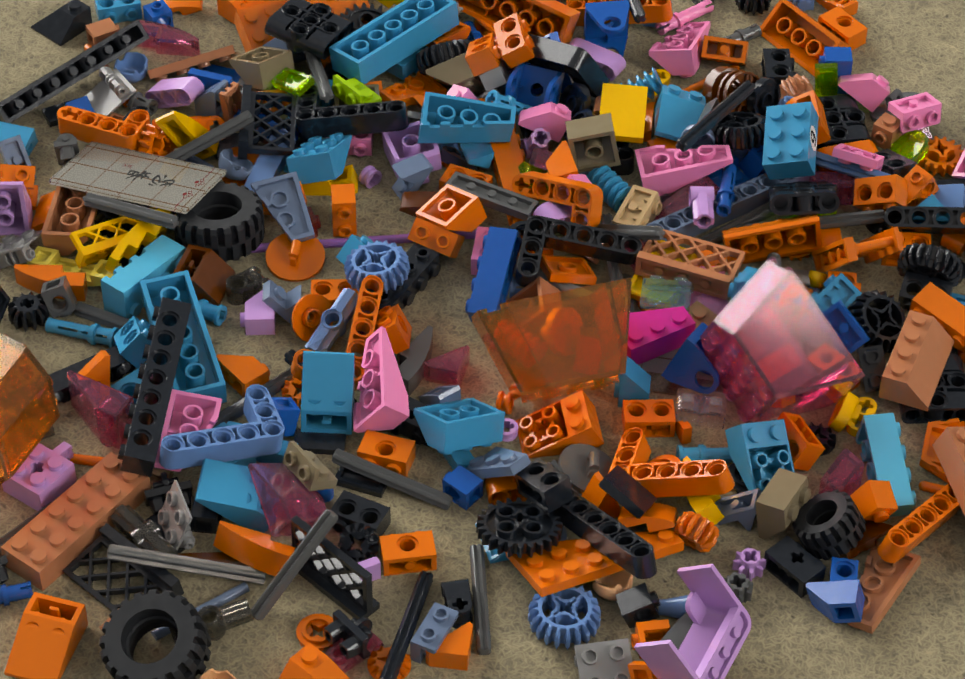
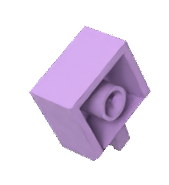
[382,121,442,184]
[0,441,77,511]

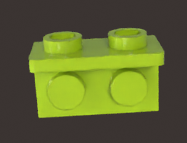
[332,74,382,105]

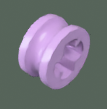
[359,165,382,189]
[503,418,518,442]

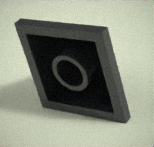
[31,0,92,46]

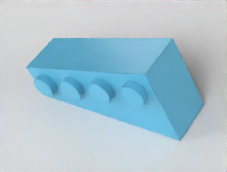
[100,234,186,319]
[855,413,917,517]

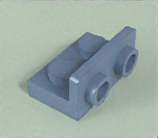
[410,602,458,663]

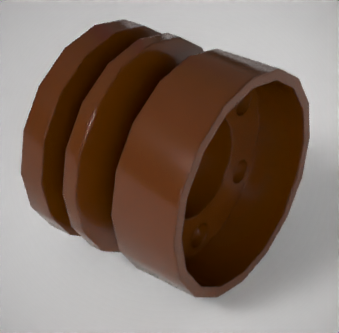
[702,66,759,112]

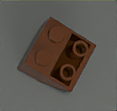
[173,244,236,306]

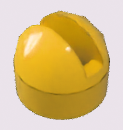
[808,270,827,289]

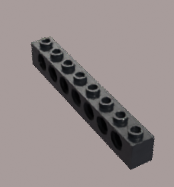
[0,19,150,123]
[118,297,192,477]

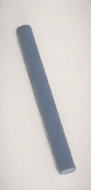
[151,582,250,641]

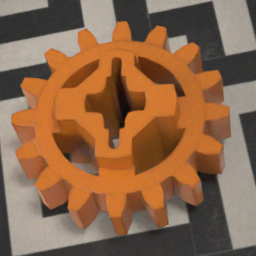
[138,119,178,159]
[914,136,964,177]

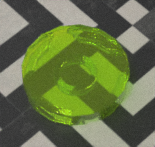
[890,130,930,163]

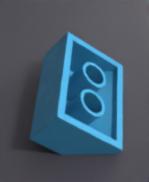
[413,398,505,455]

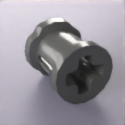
[128,92,158,117]

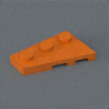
[380,71,447,106]

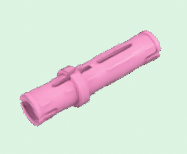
[655,0,714,35]

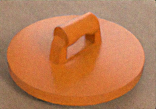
[266,233,325,282]

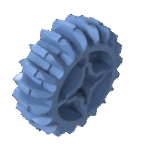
[344,240,410,294]
[528,585,601,650]

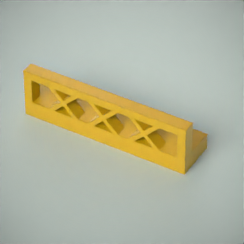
[69,207,167,268]

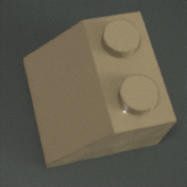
[229,46,296,91]
[425,53,485,96]
[565,113,621,173]
[755,468,811,540]

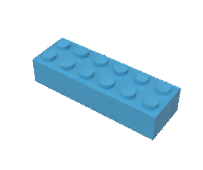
[329,0,459,84]
[140,270,227,403]

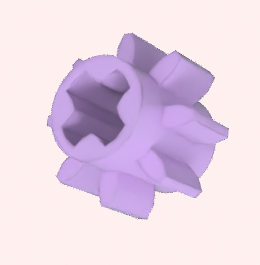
[732,548,766,581]

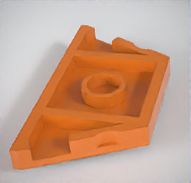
[919,418,965,483]

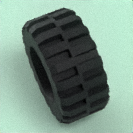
[172,182,265,263]
[99,589,211,679]

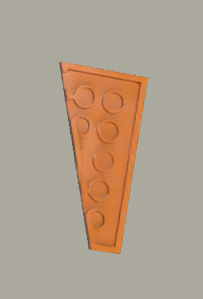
[505,528,684,597]

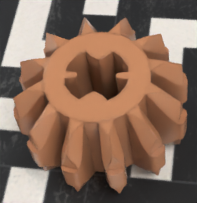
[779,74,813,99]

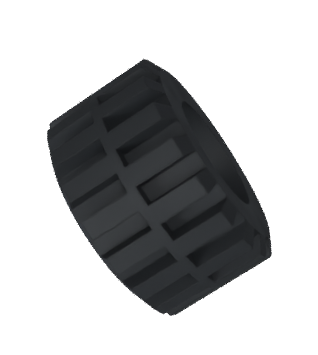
[792,490,866,560]

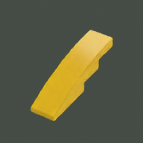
[104,208,172,273]

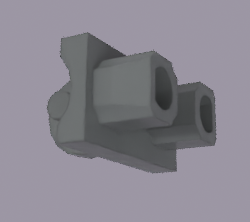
[53,133,81,170]

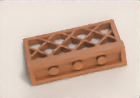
[635,229,746,300]

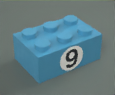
[762,101,819,180]

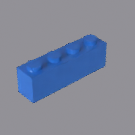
[465,226,522,326]

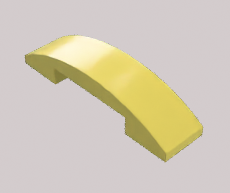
[27,246,122,286]

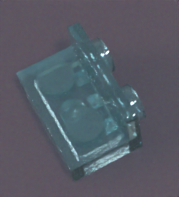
[640,275,694,312]

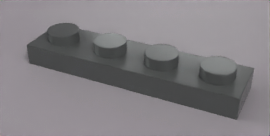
[445,171,539,221]

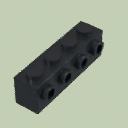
[363,243,441,314]

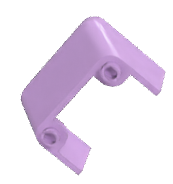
[634,564,751,679]

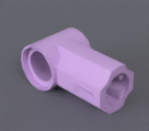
[521,128,551,159]
[689,186,714,229]

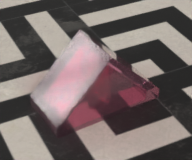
[424,345,470,386]

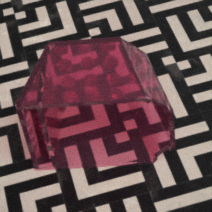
[700,257,865,423]

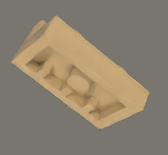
[612,184,662,225]

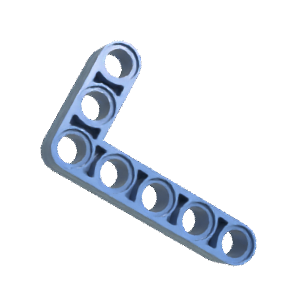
[159,384,285,470]

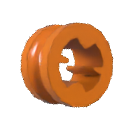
[496,391,514,414]

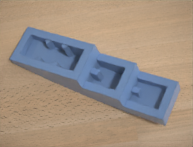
[244,132,296,192]

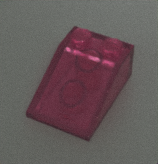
[67,370,134,449]
[248,463,326,537]

